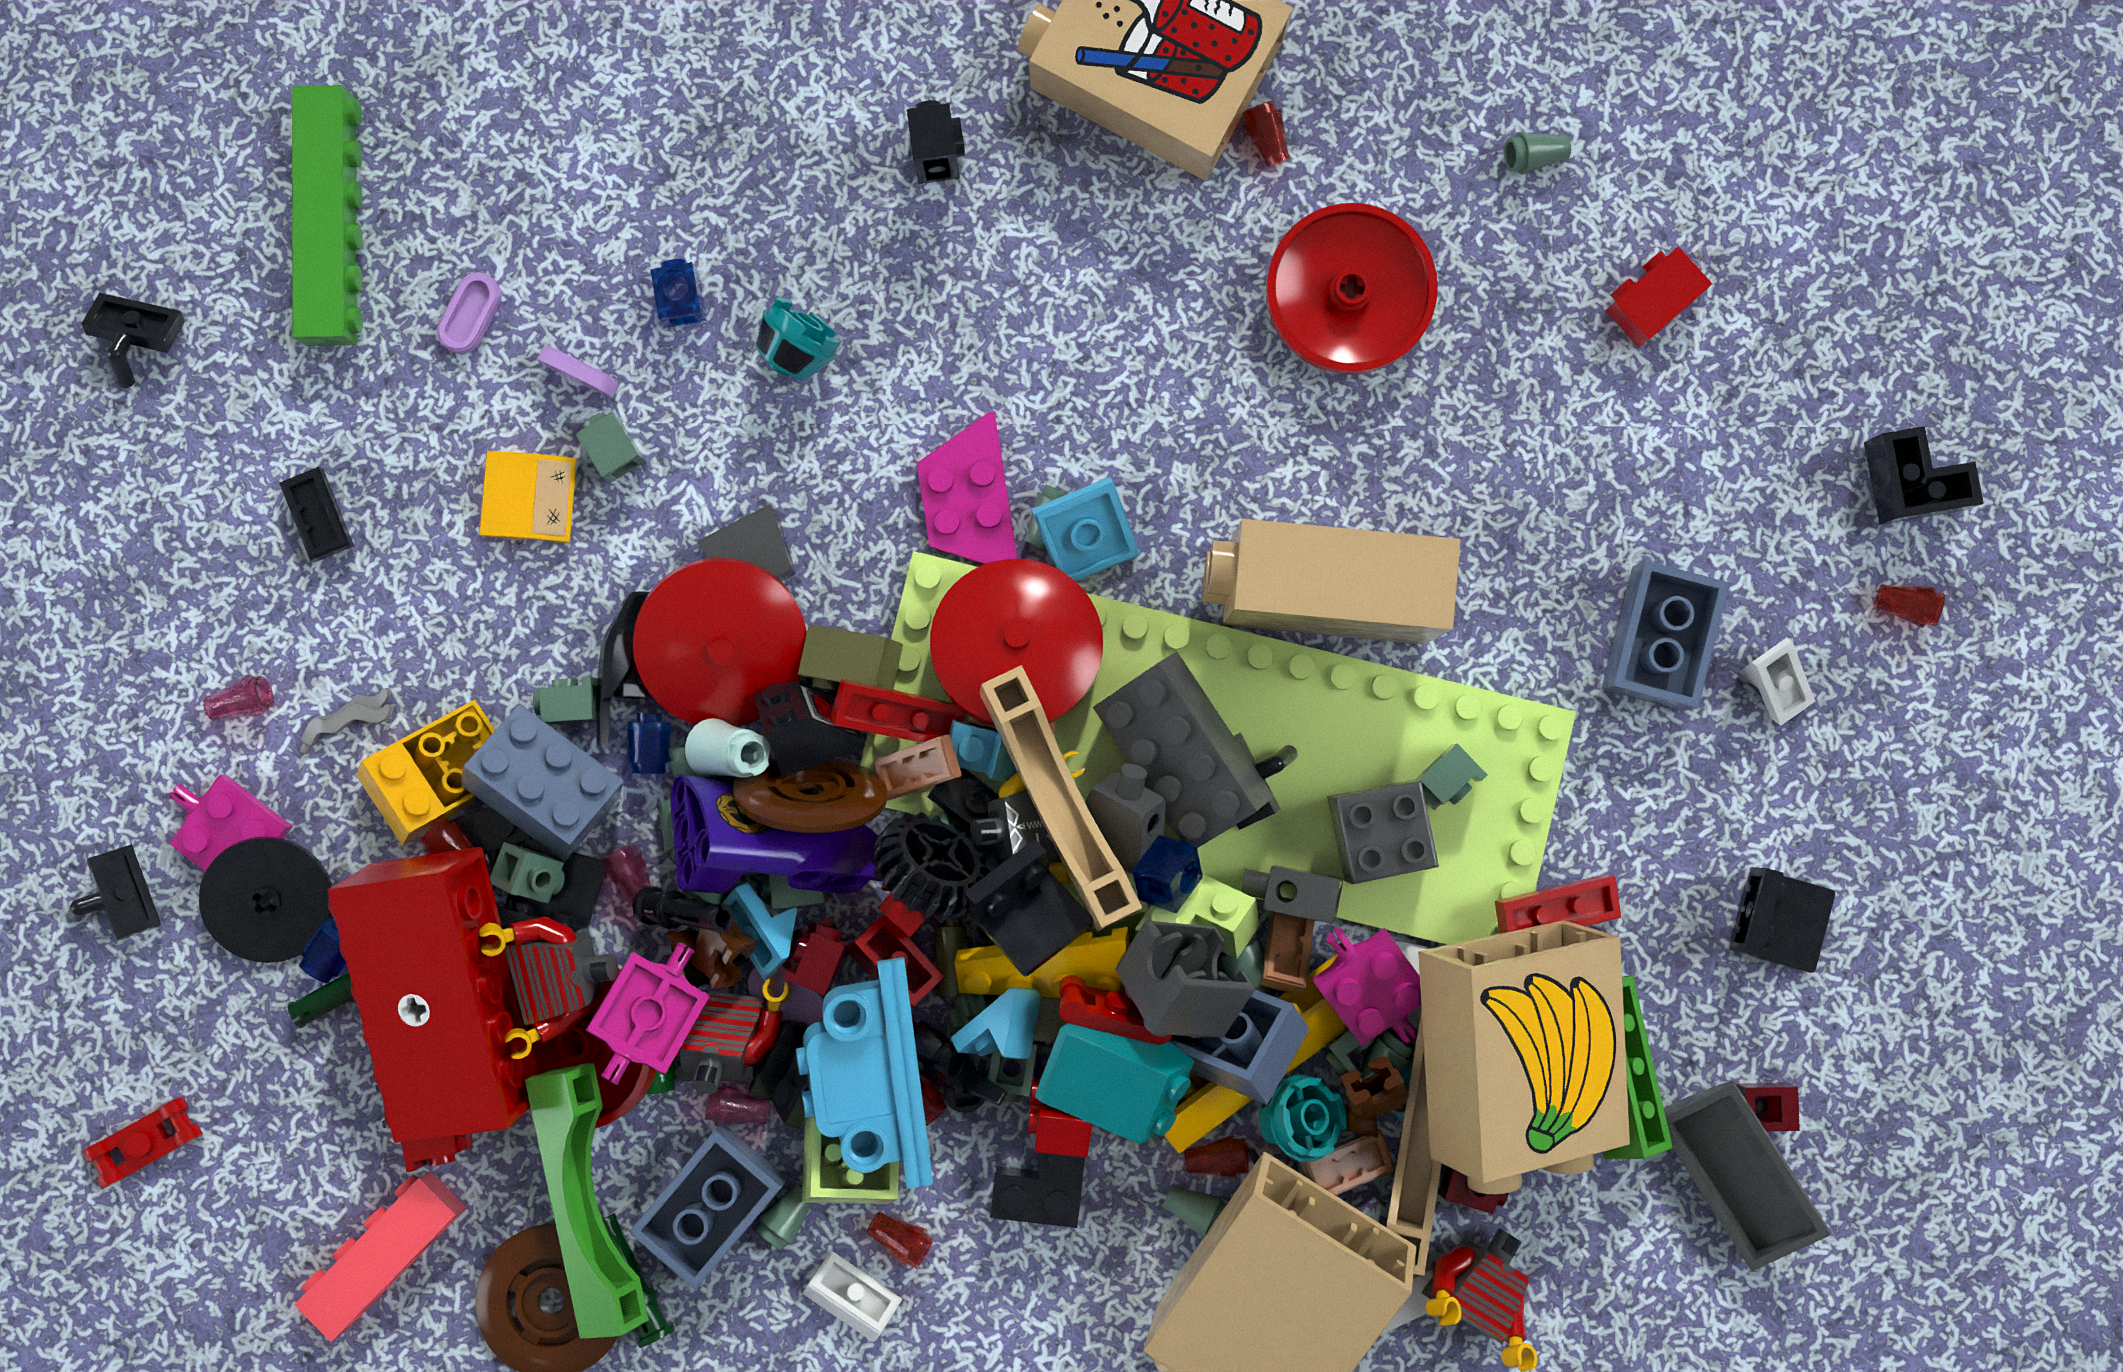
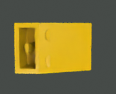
[356,700,495,846]

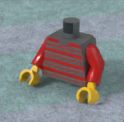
[479,917,618,1059]
[676,969,793,1094]
[1421,1228,1538,1372]

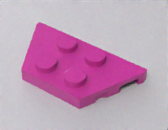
[917,412,1018,564]

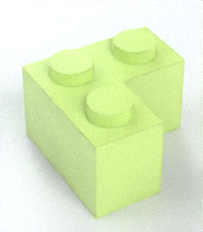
[1135,864,1259,959]
[802,1117,899,1204]

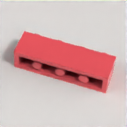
[294,1172,467,1342]

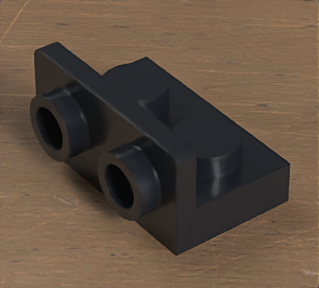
[748,1019,810,1129]

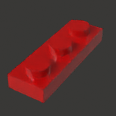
[830,679,965,743]
[1495,874,1621,934]

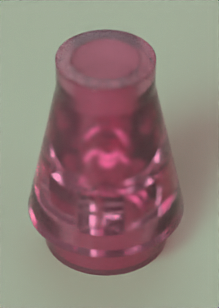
[203,674,274,721]
[602,843,652,908]
[704,1082,770,1126]

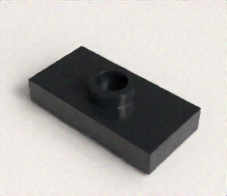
[279,466,354,562]
[927,768,999,849]

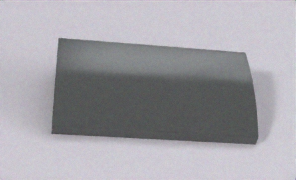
[1664,1081,1831,1271]

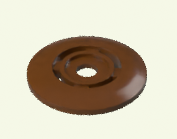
[732,758,887,833]
[475,1224,618,1372]

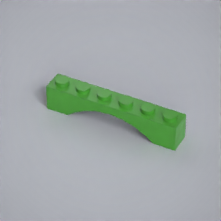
[525,1063,649,1339]

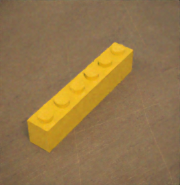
[1164,954,1348,1154]

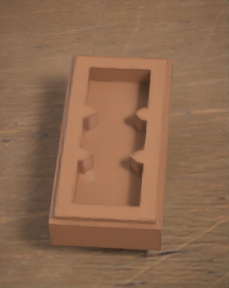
[873,734,962,801]
[1260,911,1315,995]
[1301,1129,1395,1196]

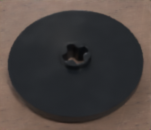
[199,836,332,963]

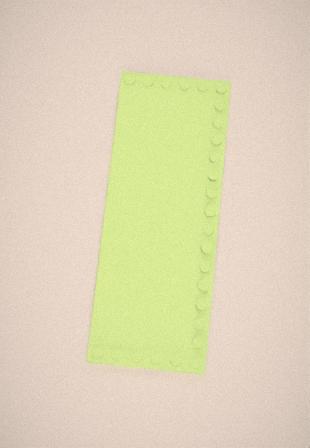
[860,551,1576,945]

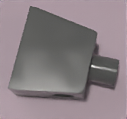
[697,504,796,582]
[1085,764,1166,878]
[1241,865,1344,924]

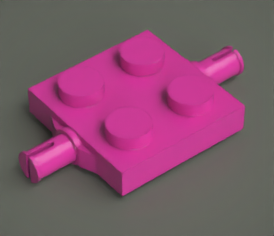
[169,775,293,872]
[1312,928,1421,1046]
[585,942,710,1085]

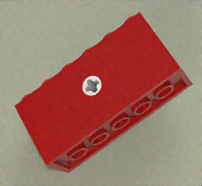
[327,847,539,1143]

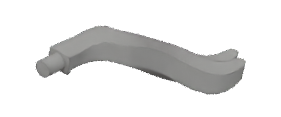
[299,688,394,754]

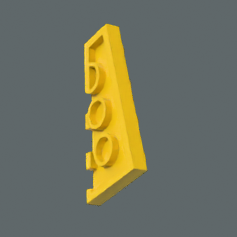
[954,927,1130,998]

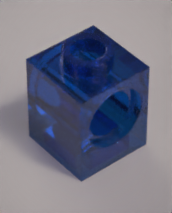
[650,259,707,328]
[1132,835,1203,914]

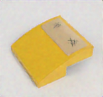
[479,451,577,543]

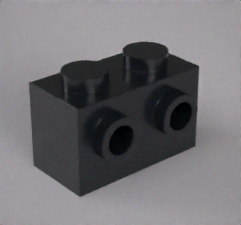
[906,100,965,184]

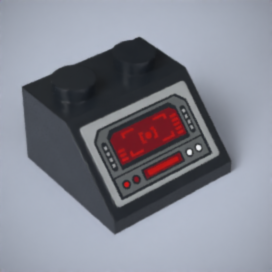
[753,681,865,778]

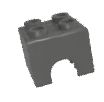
[1327,779,1439,884]
[1115,921,1255,1038]

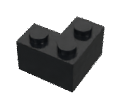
[1864,426,1984,525]
[990,1153,1085,1228]

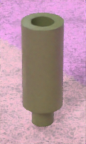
[935,918,967,997]

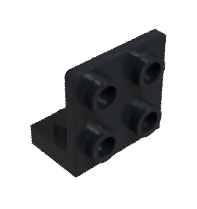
[497,839,608,934]
[964,839,1094,976]
[1729,867,1836,973]

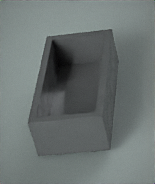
[1093,651,1274,853]

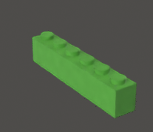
[292,85,363,346]

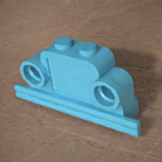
[796,957,933,1189]

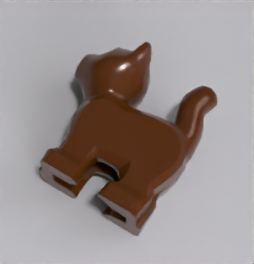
[666,898,757,989]
[1341,1056,1409,1138]

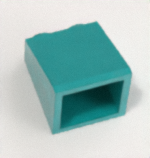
[1034,1023,1195,1145]

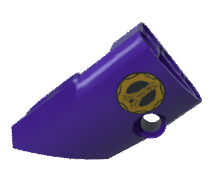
[670,774,883,894]

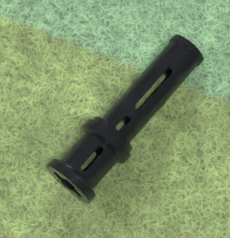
[632,886,735,933]

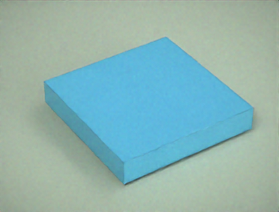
[1031,477,1140,582]

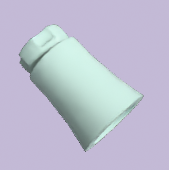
[685,718,771,778]

